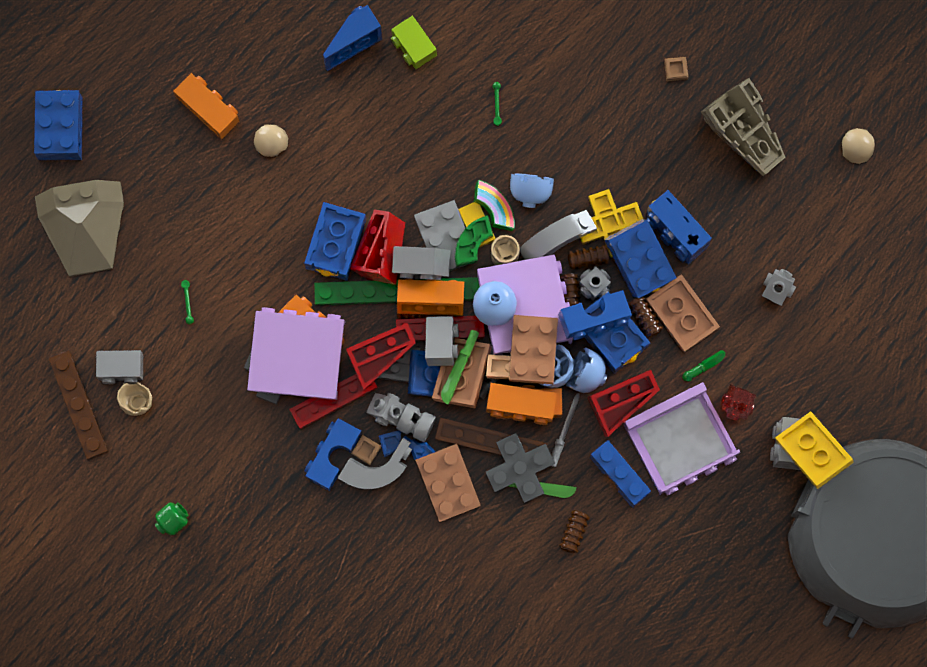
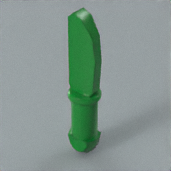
[682,350,726,381]

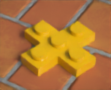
[580,189,643,257]

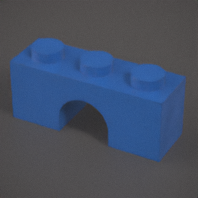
[558,290,632,340]
[304,418,362,491]
[590,440,651,508]

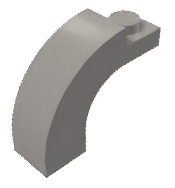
[520,210,597,260]
[338,438,412,489]

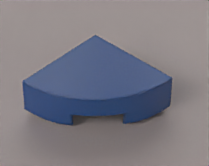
[379,430,401,458]

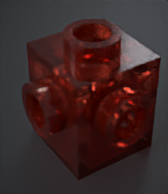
[721,384,756,421]

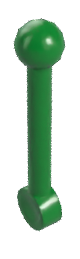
[492,82,502,126]
[181,280,194,324]

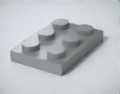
[414,200,465,271]

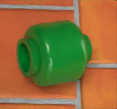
[155,502,189,535]

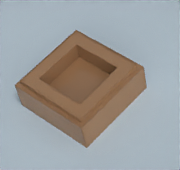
[664,57,688,81]
[351,435,381,465]

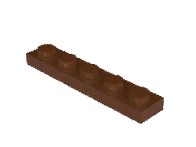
[48,350,108,460]
[435,417,548,455]

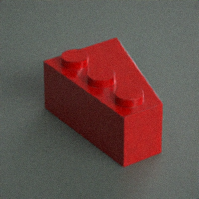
[350,210,405,284]
[346,323,416,391]
[588,370,660,437]

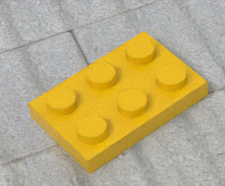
[775,411,854,489]

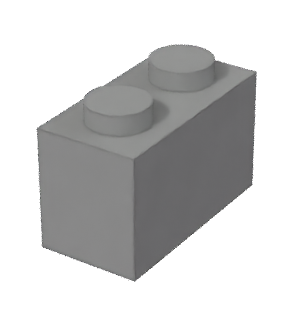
[425,316,459,366]
[96,350,143,384]

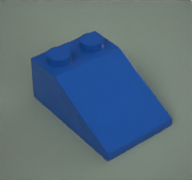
[323,5,382,71]

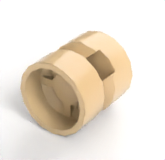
[491,235,520,266]

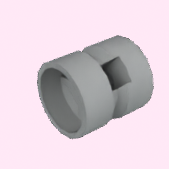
[396,403,436,442]

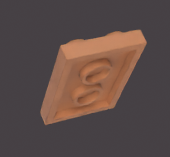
[646,274,720,353]
[509,315,558,385]
[432,338,492,408]
[415,444,481,522]

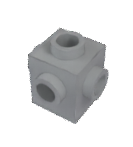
[579,267,611,302]
[762,269,796,306]
[366,393,406,426]

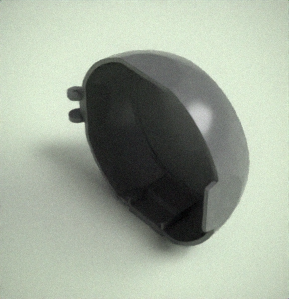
[788,439,927,639]

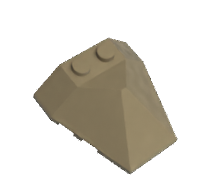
[701,78,785,176]
[35,180,124,277]

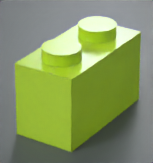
[390,15,437,69]

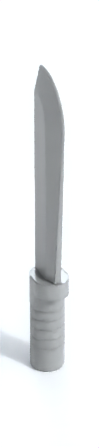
[551,393,580,467]

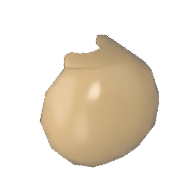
[254,125,288,157]
[842,128,875,164]
[117,382,153,416]

